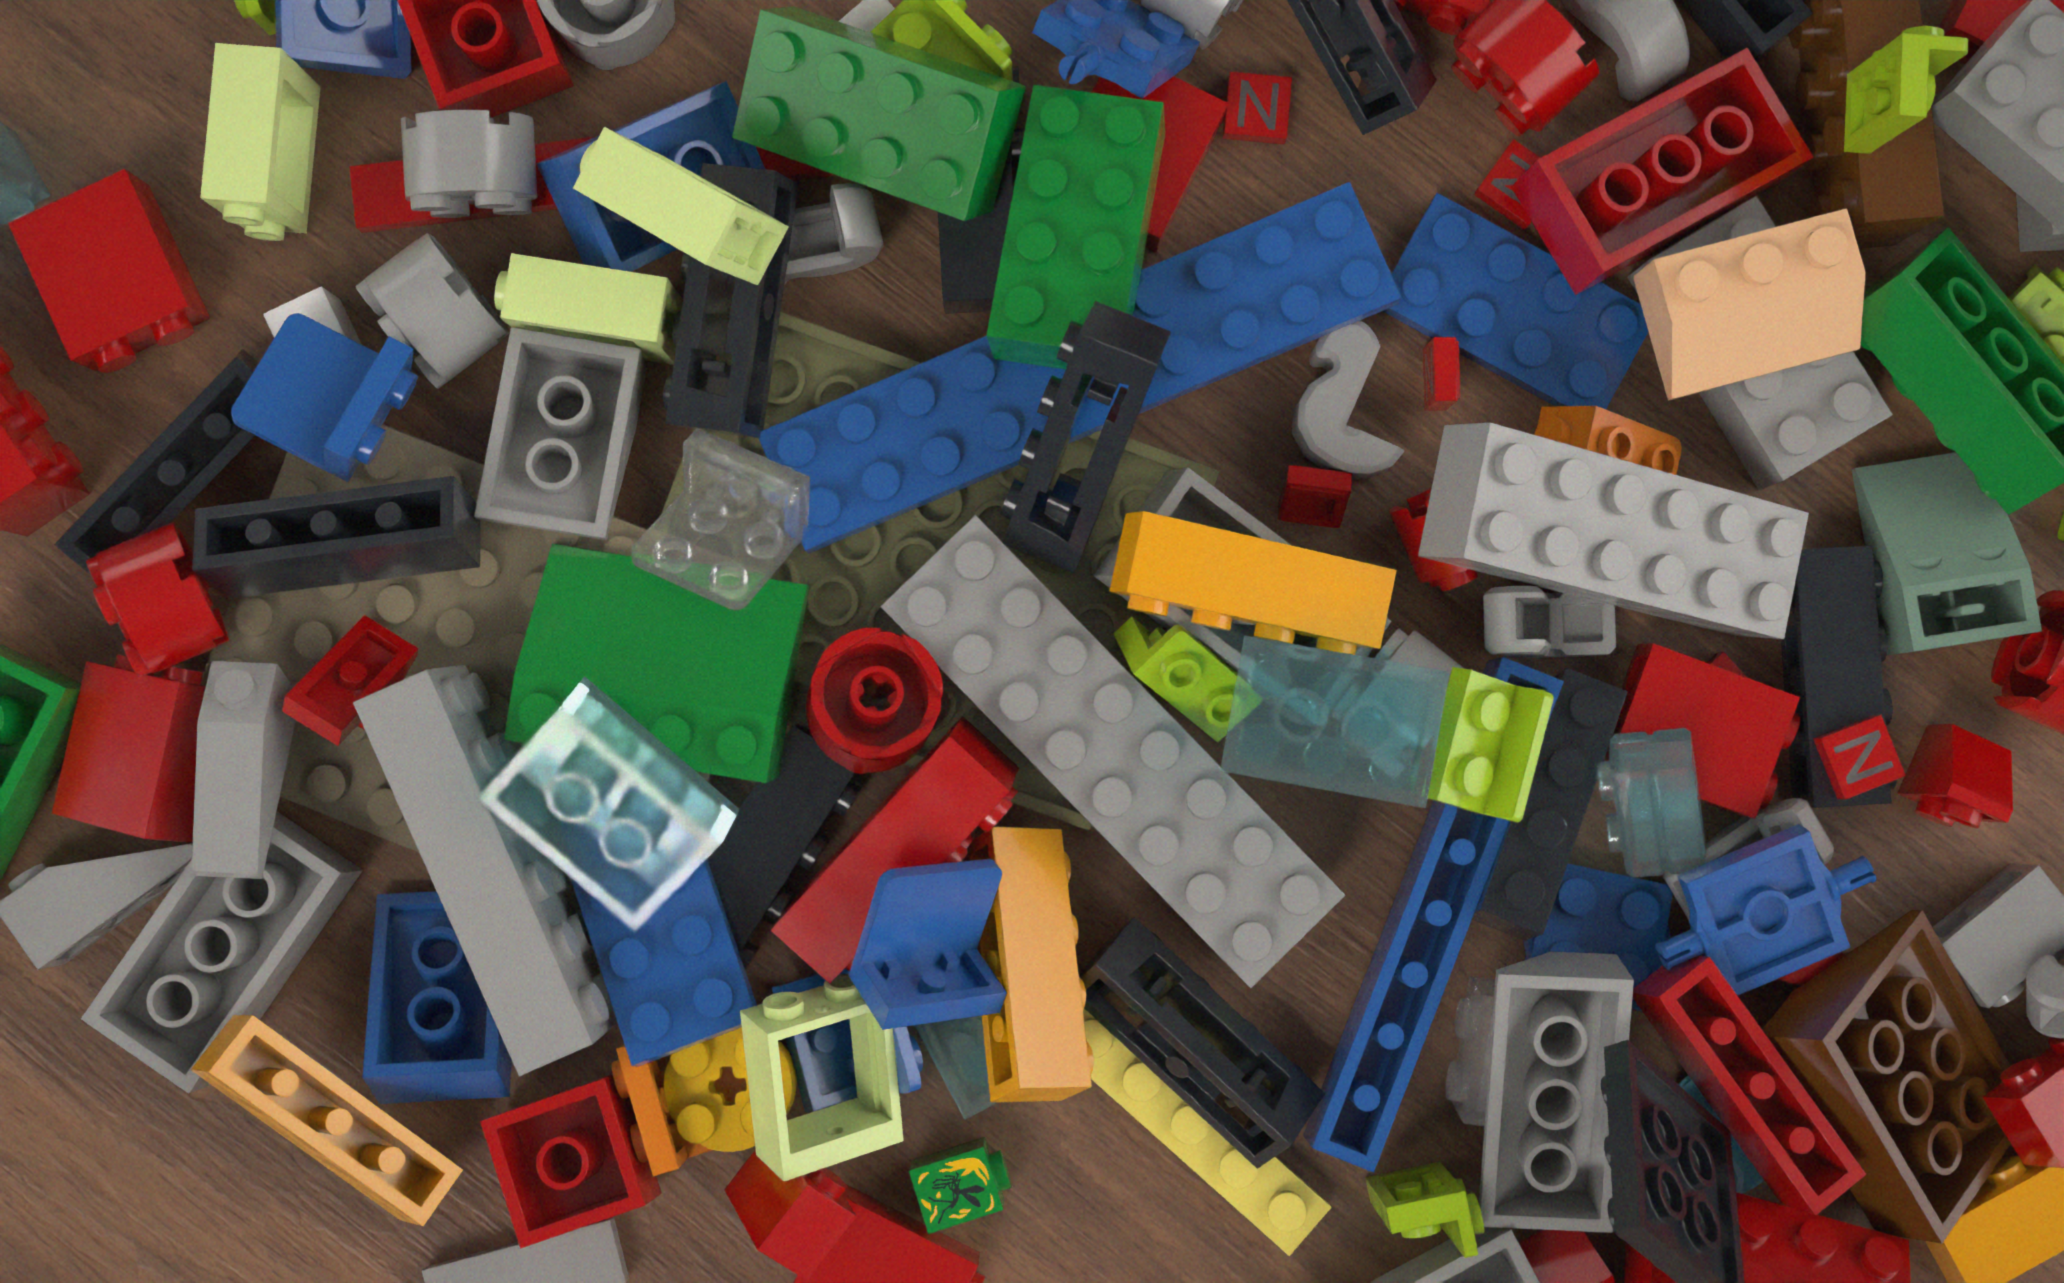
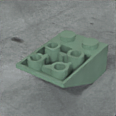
[1852,452,2042,655]

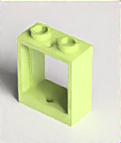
[200,43,320,241]
[573,127,789,285]
[494,253,683,365]
[740,974,904,1181]

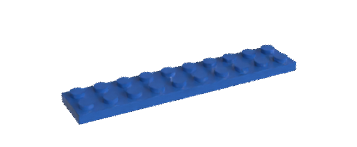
[759,182,1402,554]

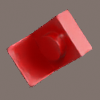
[282,615,419,746]

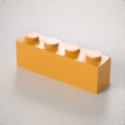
[1109,511,1397,658]
[965,827,1094,1102]
[191,1015,463,1226]
[1925,1155,2064,1283]

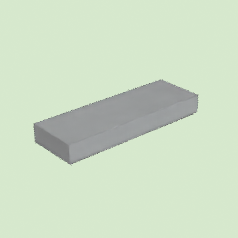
[422,1217,629,1283]

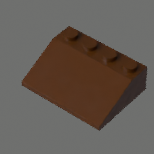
[1763,910,2011,1244]

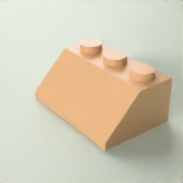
[1633,208,1865,401]

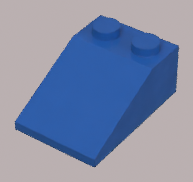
[536,81,766,272]
[362,891,512,1104]

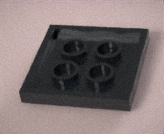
[1601,1040,1745,1283]

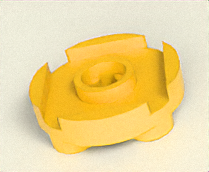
[664,1027,797,1152]

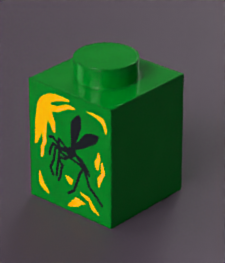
[909,1137,1012,1234]

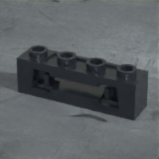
[1287,0,1437,135]
[663,163,799,439]
[1000,301,1171,573]
[1079,917,1325,1169]

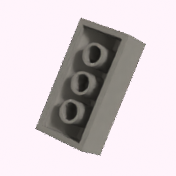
[1479,952,1634,1233]

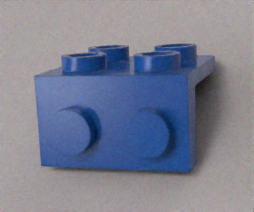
[231,313,418,482]
[849,859,1007,1030]
[772,968,923,1113]

